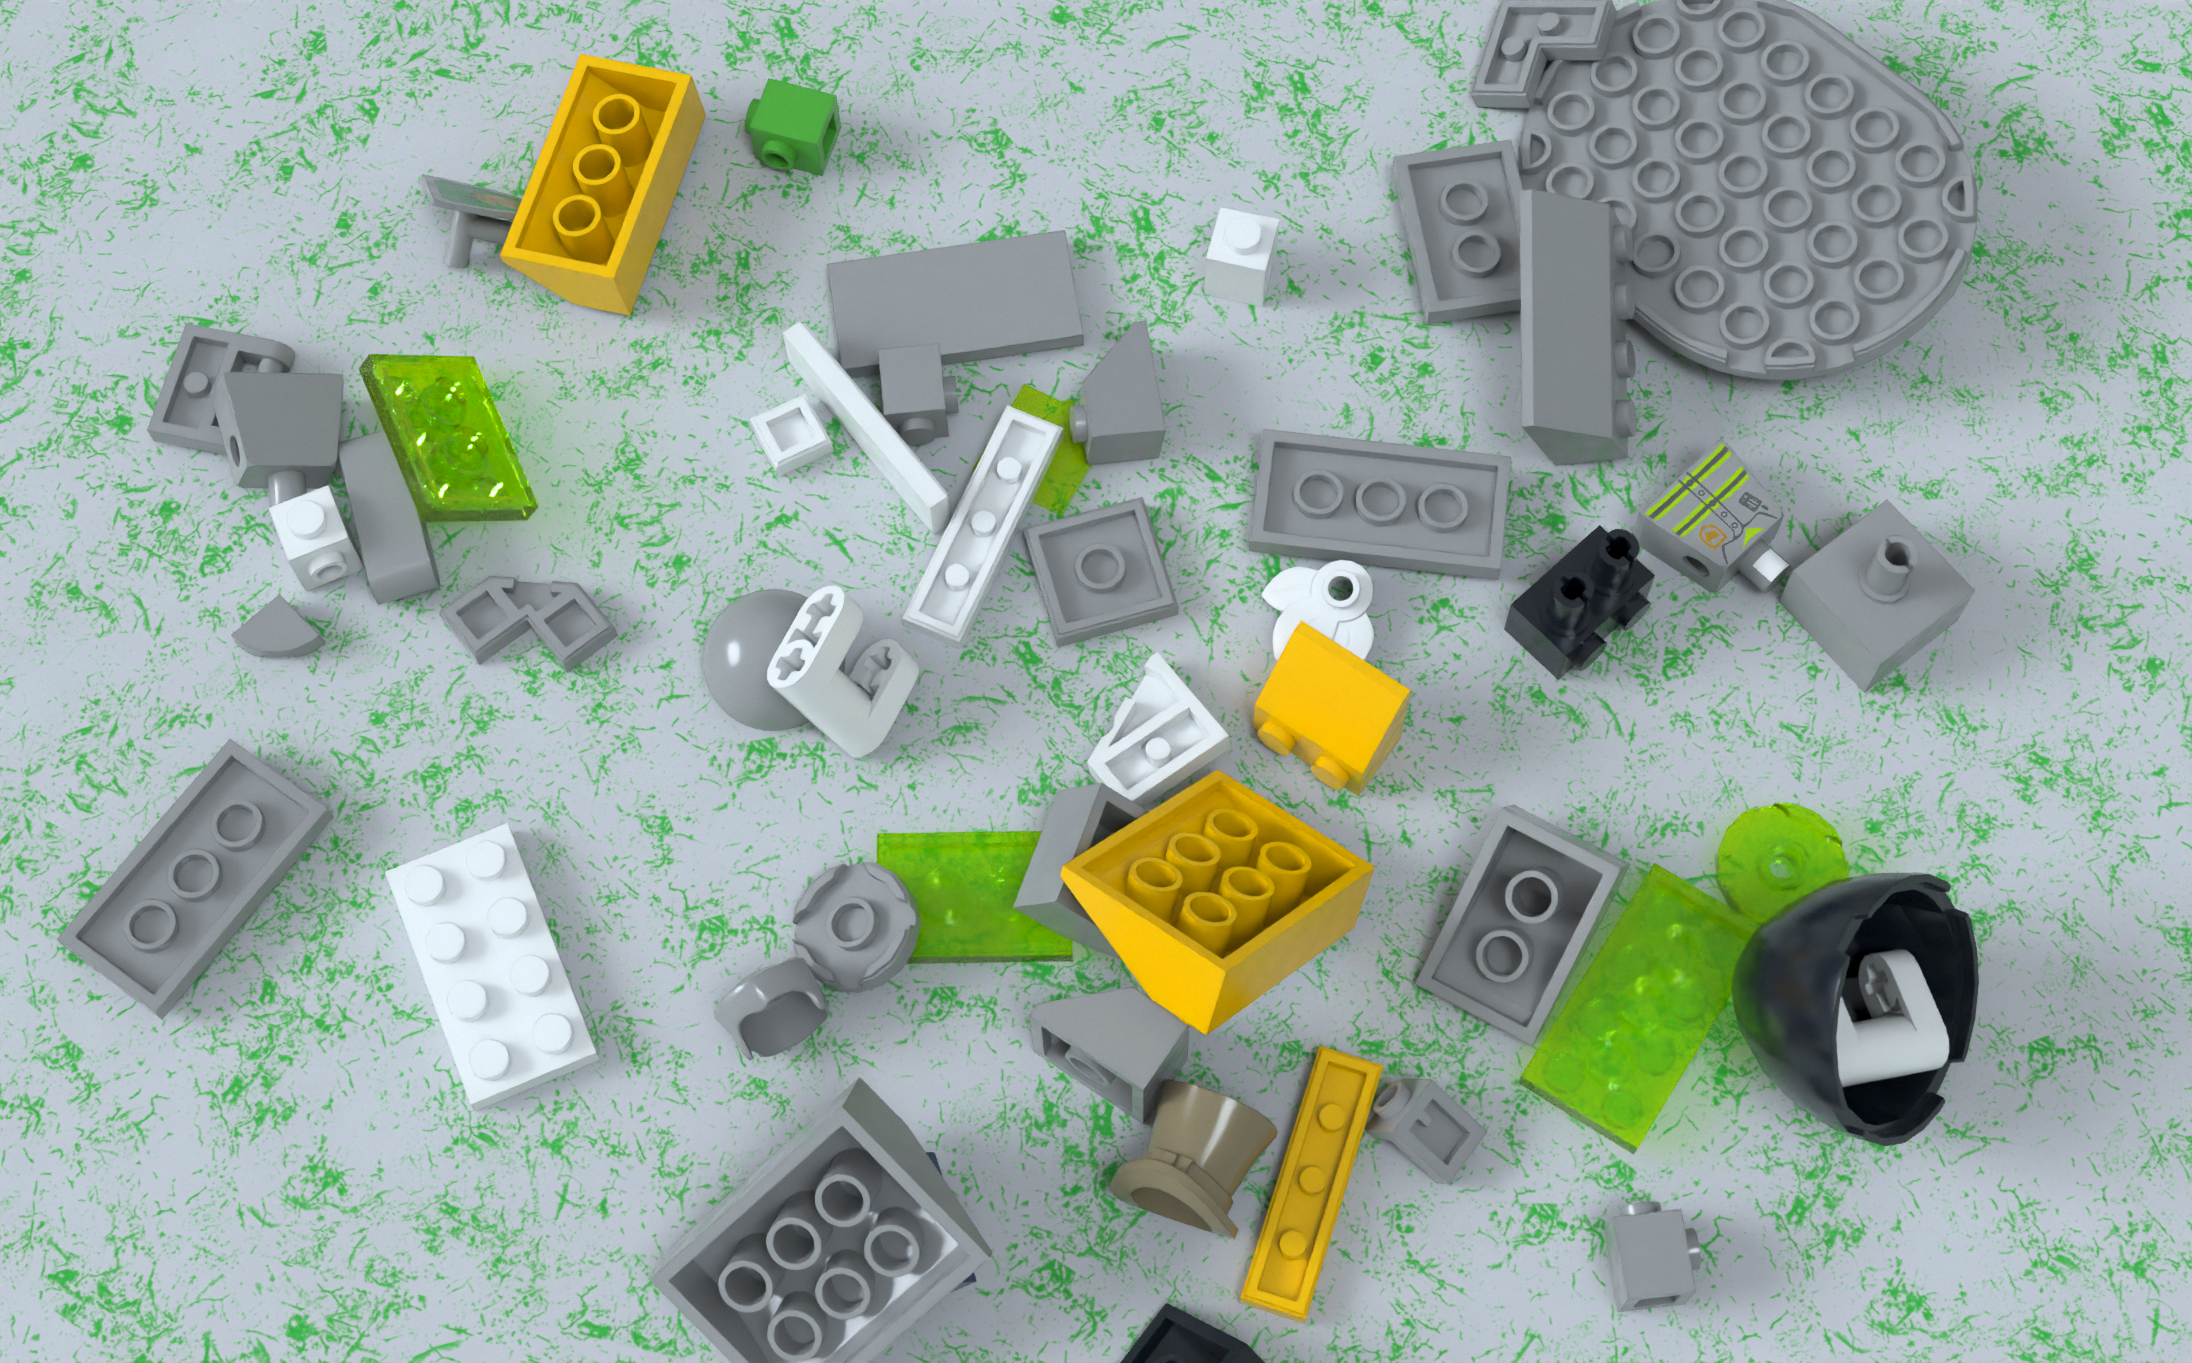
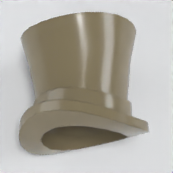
[1110,1080,1278,1240]

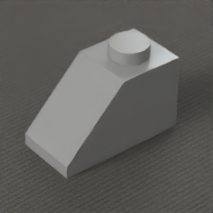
[1069,321,1166,465]

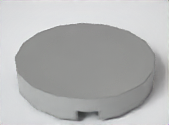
[792,861,921,993]

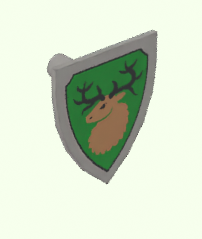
[421,174,522,268]

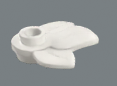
[1262,560,1375,661]

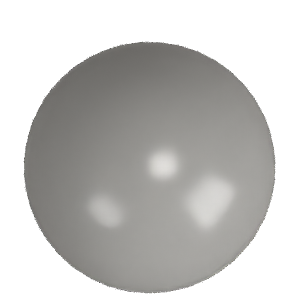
[702,589,846,731]

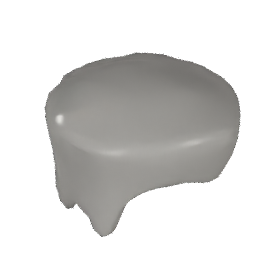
[714,957,829,1061]

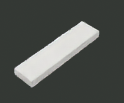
[783,321,951,535]
[902,405,1064,649]

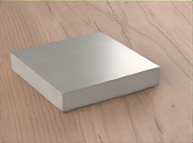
[1023,497,1178,647]

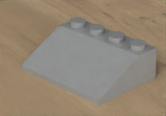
[649,1077,992,1363]

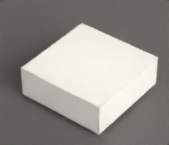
[750,394,834,477]

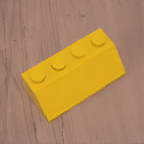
[500,54,706,316]

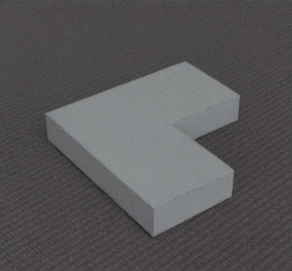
[1471,0,1617,108]

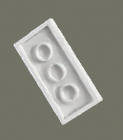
[385,823,600,1111]

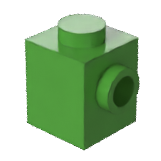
[745,78,841,176]

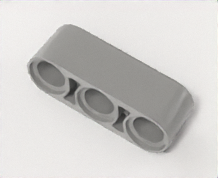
[338,426,441,605]

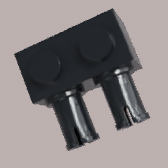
[1504,525,1655,680]

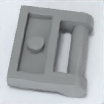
[147,323,295,457]

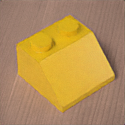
[1253,620,1411,797]

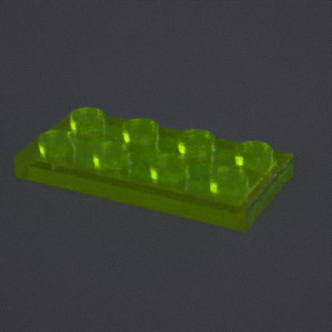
[1518,863,1760,1154]

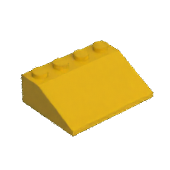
[1060,769,1375,1036]

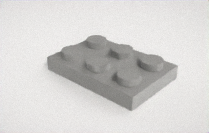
[1392,139,1523,324]

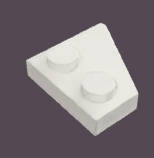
[1087,652,1231,808]

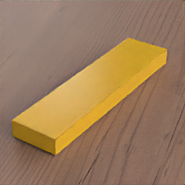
[1239,1046,1384,1324]

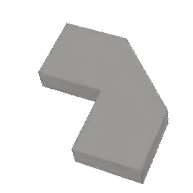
[439,575,618,673]

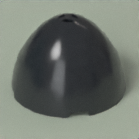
[1731,872,1979,1146]

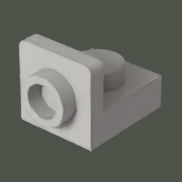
[1365,1079,1487,1184]

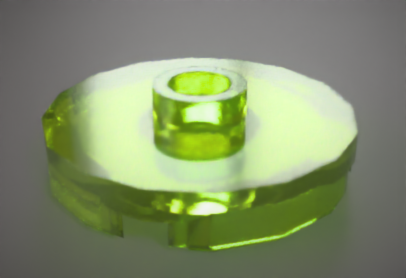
[1715,803,1849,927]

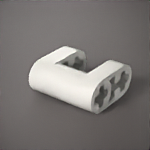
[767,585,919,757]
[1836,948,1949,1088]

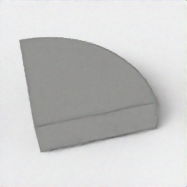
[231,594,325,658]

